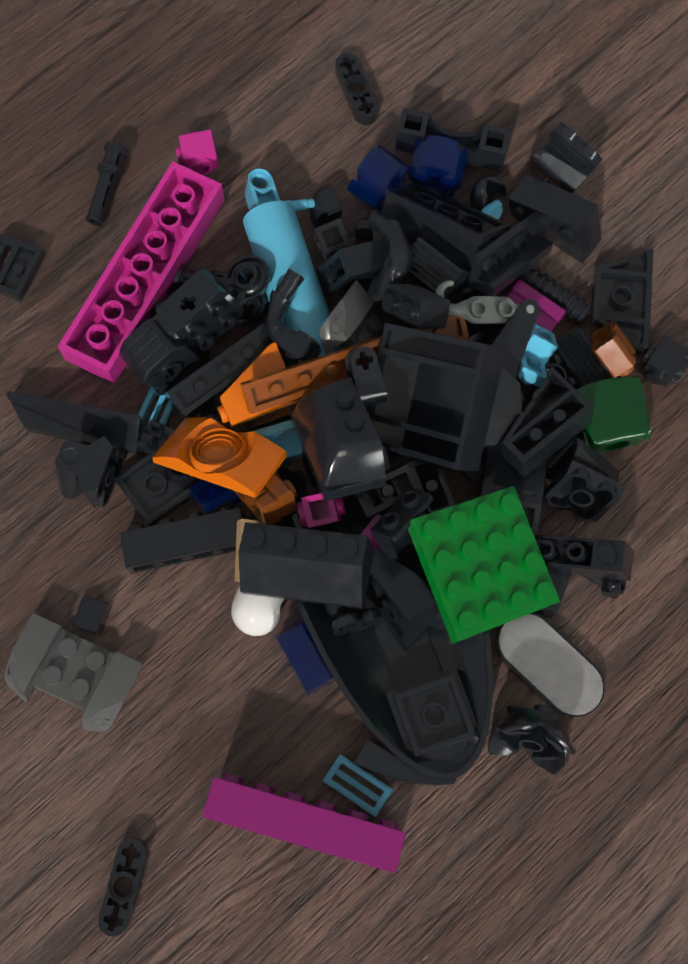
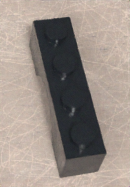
[395,108,511,172]

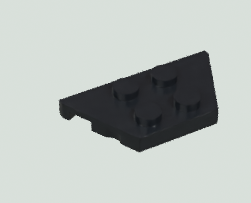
[591,249,653,353]

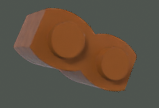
[591,321,636,378]

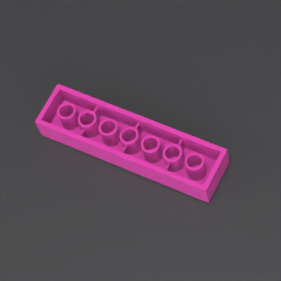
[57,161,225,384]

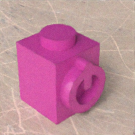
[175,130,218,175]
[297,493,346,529]

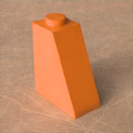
[217,342,299,429]

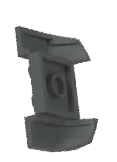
[319,280,384,354]
[4,613,144,732]

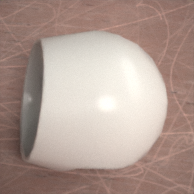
[231,586,284,636]

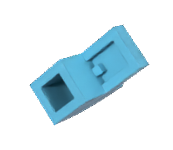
[517,323,558,387]

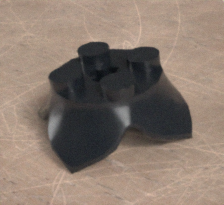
[488,704,576,775]

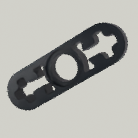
[335,53,378,125]
[98,838,148,936]

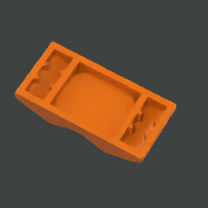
[152,417,287,498]

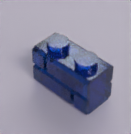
[277,622,335,696]

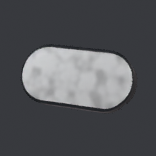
[496,613,605,718]

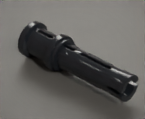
[86,142,129,226]

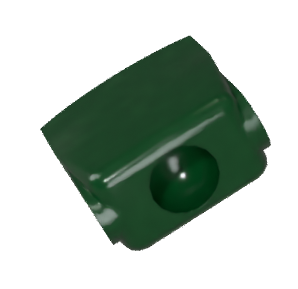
[576,376,651,453]

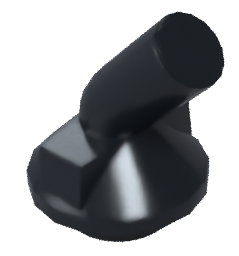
[582,575,626,599]

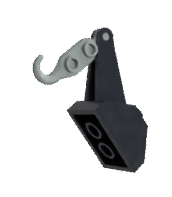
[435,280,540,448]

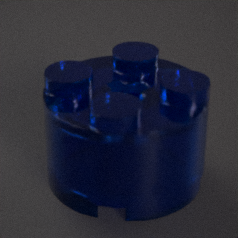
[408,136,469,197]
[347,144,410,213]

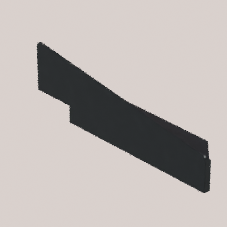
[6,391,145,454]

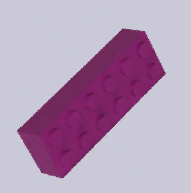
[202,773,406,873]

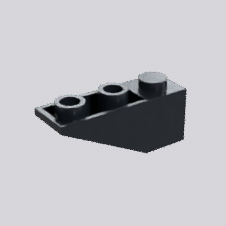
[534,535,634,581]

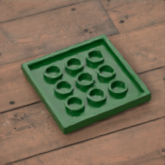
[408,486,560,644]

